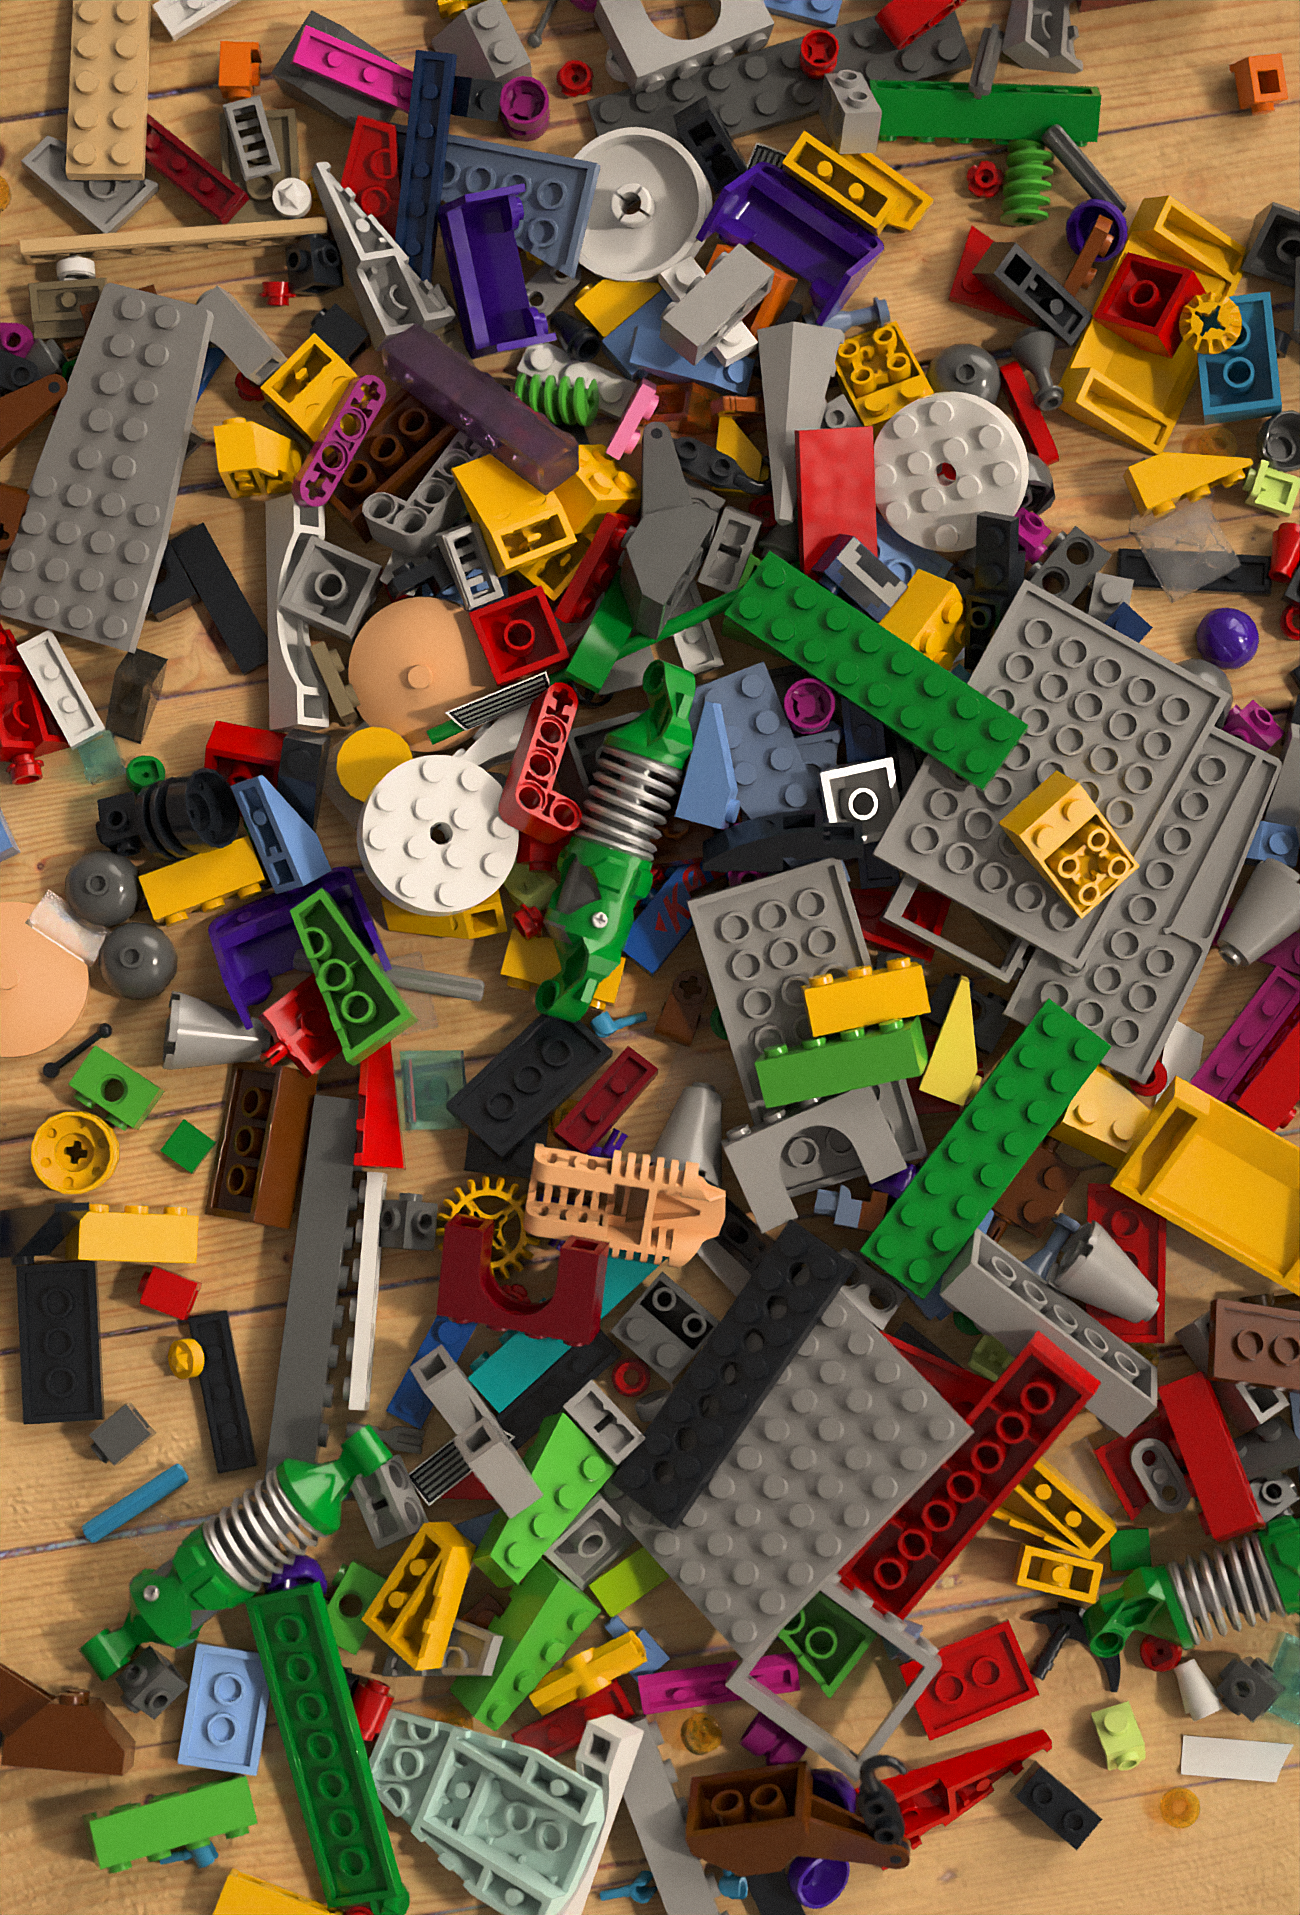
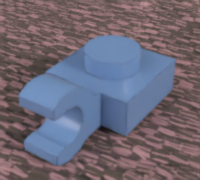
[604,1615,670,1682]

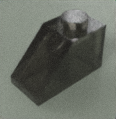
[105,648,168,744]

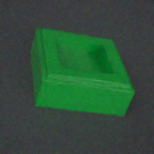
[160,1119,217,1174]
[1108,1527,1152,1571]

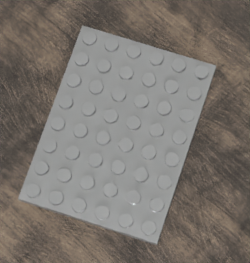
[872,580,1231,971]
[597,1265,975,1662]

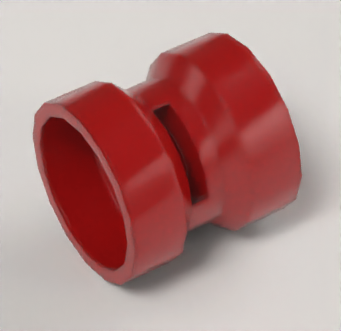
[799,29,839,80]

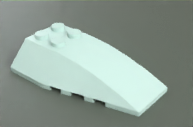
[369,1708,605,1915]

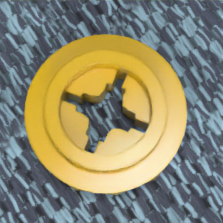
[1179,291,1242,355]

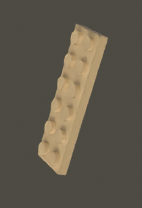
[66,0,151,180]

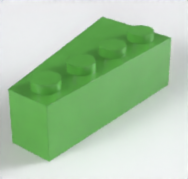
[290,888,419,1066]
[755,1015,929,1109]
[471,1412,617,1588]
[449,1558,601,1732]
[778,1591,877,1699]
[82,1774,258,1874]

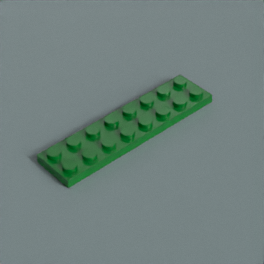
[724,551,1029,793]
[858,998,1112,1300]
[245,1581,404,1908]

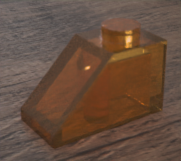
[638,382,723,435]

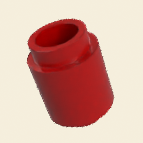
[352,1678,395,1741]

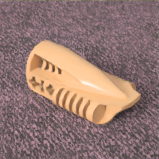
[523,1143,726,1268]

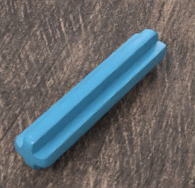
[82,1464,189,1543]

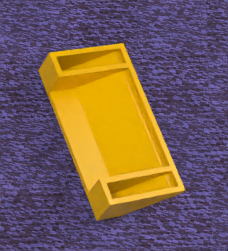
[1058,195,1246,456]
[1110,1076,1300,1296]

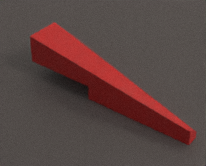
[0,623,70,762]
[354,1041,406,1170]
[854,1729,1052,1871]

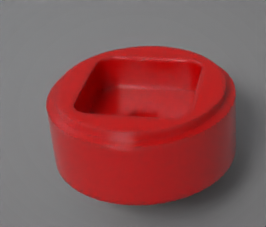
[1139,1634,1182,1672]

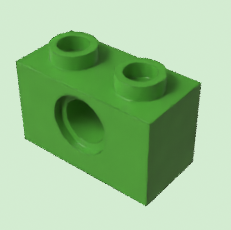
[68,1045,165,1131]
[325,1559,388,1655]

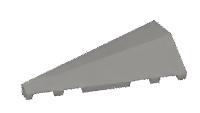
[1001,0,1083,74]
[311,161,456,352]
[757,322,845,526]

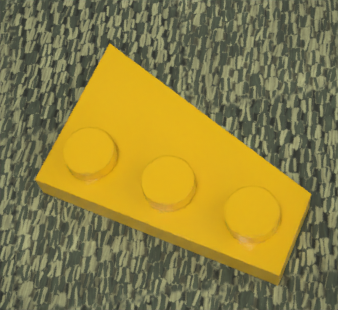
[807,143,934,233]

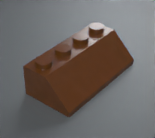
[309,374,468,544]
[205,1062,319,1229]

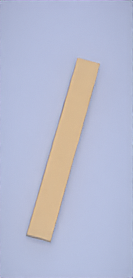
[20,217,331,265]

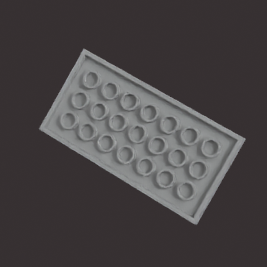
[686,858,928,1198]

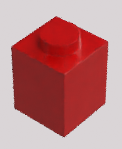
[137,1266,202,1320]

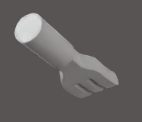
[345,1422,425,1454]

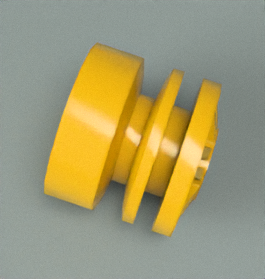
[31,1112,119,1194]

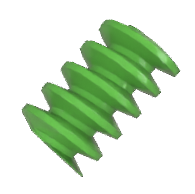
[1000,139,1055,226]
[514,373,599,427]

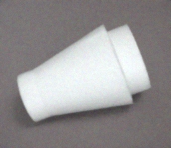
[1173,1659,1223,1722]

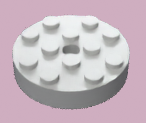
[574,127,713,283]
[874,391,1029,552]
[357,755,519,917]

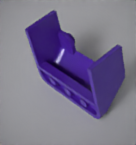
[695,162,885,326]
[438,183,557,359]
[208,866,392,1030]

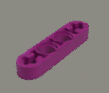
[292,375,386,508]

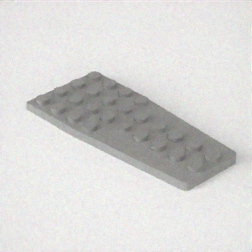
[0,283,214,654]
[1002,726,1282,1085]

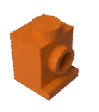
[219,41,262,102]
[1229,53,1288,115]

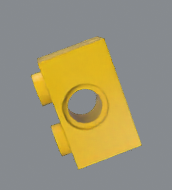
[1012,1542,1104,1604]

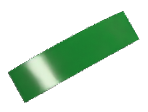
[564,566,634,694]

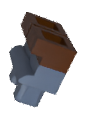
[813,1185,888,1233]

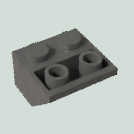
[610,1271,720,1383]

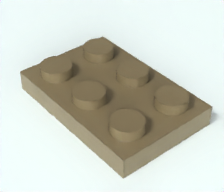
[219,108,303,224]

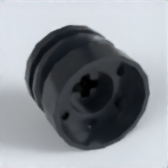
[134,768,240,862]

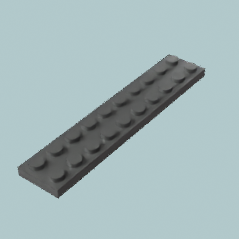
[587,11,972,152]

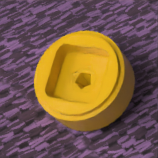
[168,1338,204,1379]

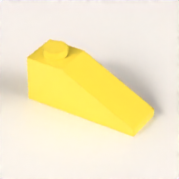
[919,975,982,1107]

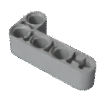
[362,420,498,558]

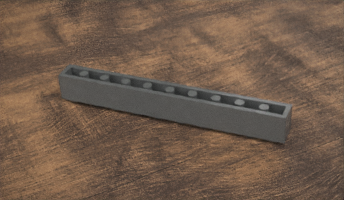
[263,1095,363,1490]

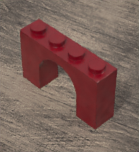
[436,1213,609,1347]

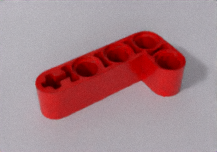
[874,0,968,50]
[498,682,582,844]

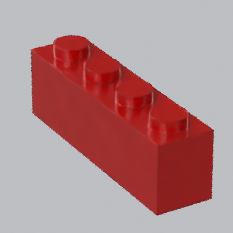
[1157,1371,1265,1542]

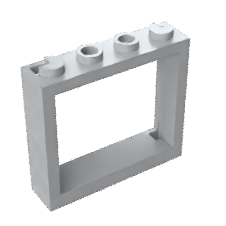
[879,873,1034,986]
[725,1573,942,1782]

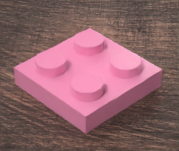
[605,378,659,460]

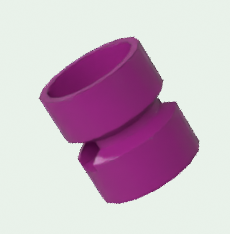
[499,76,550,142]
[782,678,835,737]
[738,1711,808,1766]

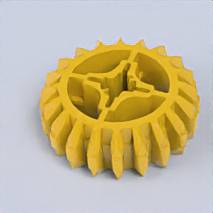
[436,1176,540,1280]

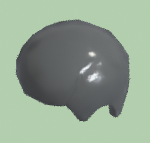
[1256,410,1300,473]

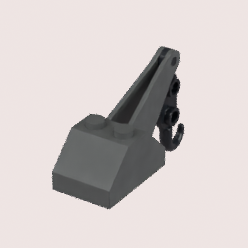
[618,422,772,640]

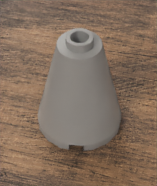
[1217,858,1300,967]
[162,991,271,1070]
[649,1082,722,1189]
[1046,1220,1159,1324]

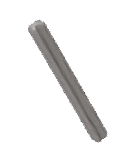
[293,949,485,1002]

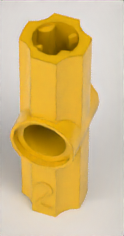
[529,1630,648,1716]

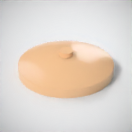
[348,596,503,752]
[0,902,91,1058]

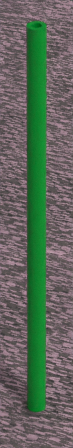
[426,586,744,745]

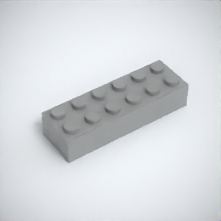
[940,1228,1158,1438]

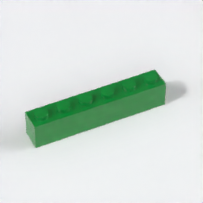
[869,79,1101,147]

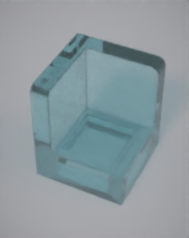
[77,729,127,786]

